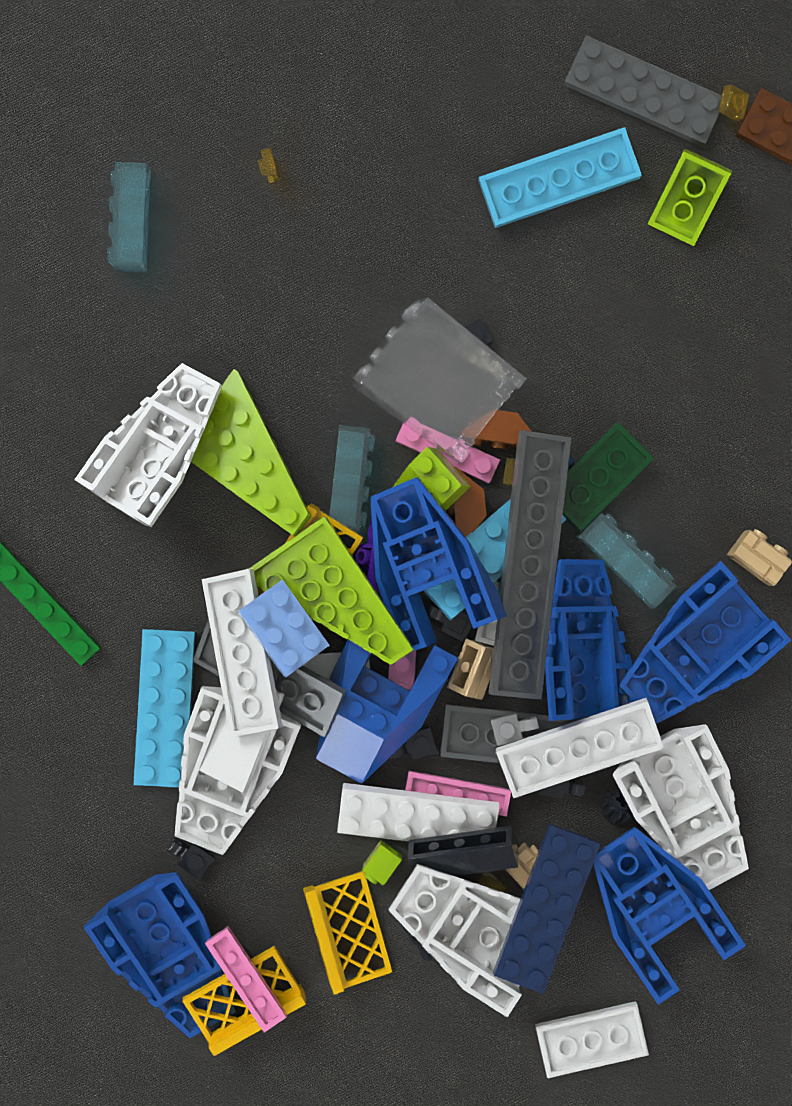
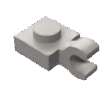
[491,713,539,746]

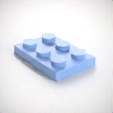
[237,580,329,677]

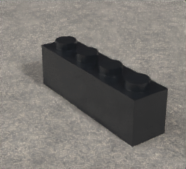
[407,826,518,876]

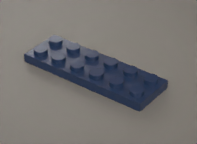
[493,823,600,994]

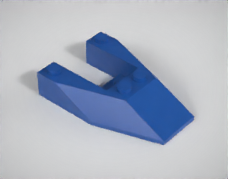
[370,477,507,652]
[316,640,458,784]
[593,827,746,1005]

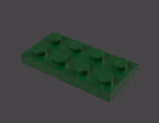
[563,422,654,531]

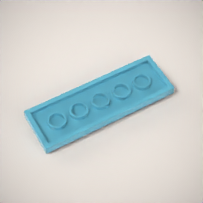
[478,127,642,228]
[424,499,566,621]
[134,629,196,787]

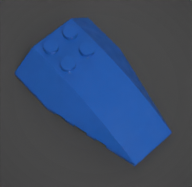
[545,559,634,721]
[619,561,791,724]
[84,872,235,1038]

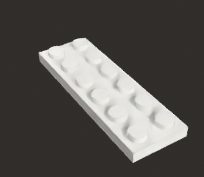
[202,569,283,737]
[496,698,664,798]
[337,783,499,842]

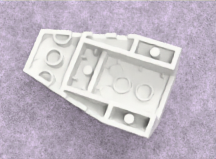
[75,364,222,527]
[175,686,301,855]
[613,724,749,890]
[389,864,522,1017]

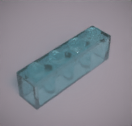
[107,162,151,272]
[329,425,375,533]
[576,513,676,608]

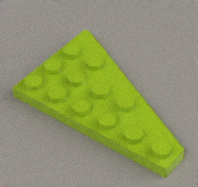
[191,369,311,536]
[249,516,415,665]

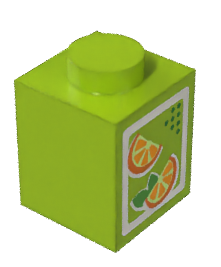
[362,840,402,886]

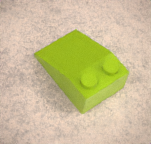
[648,149,732,246]
[393,446,471,511]

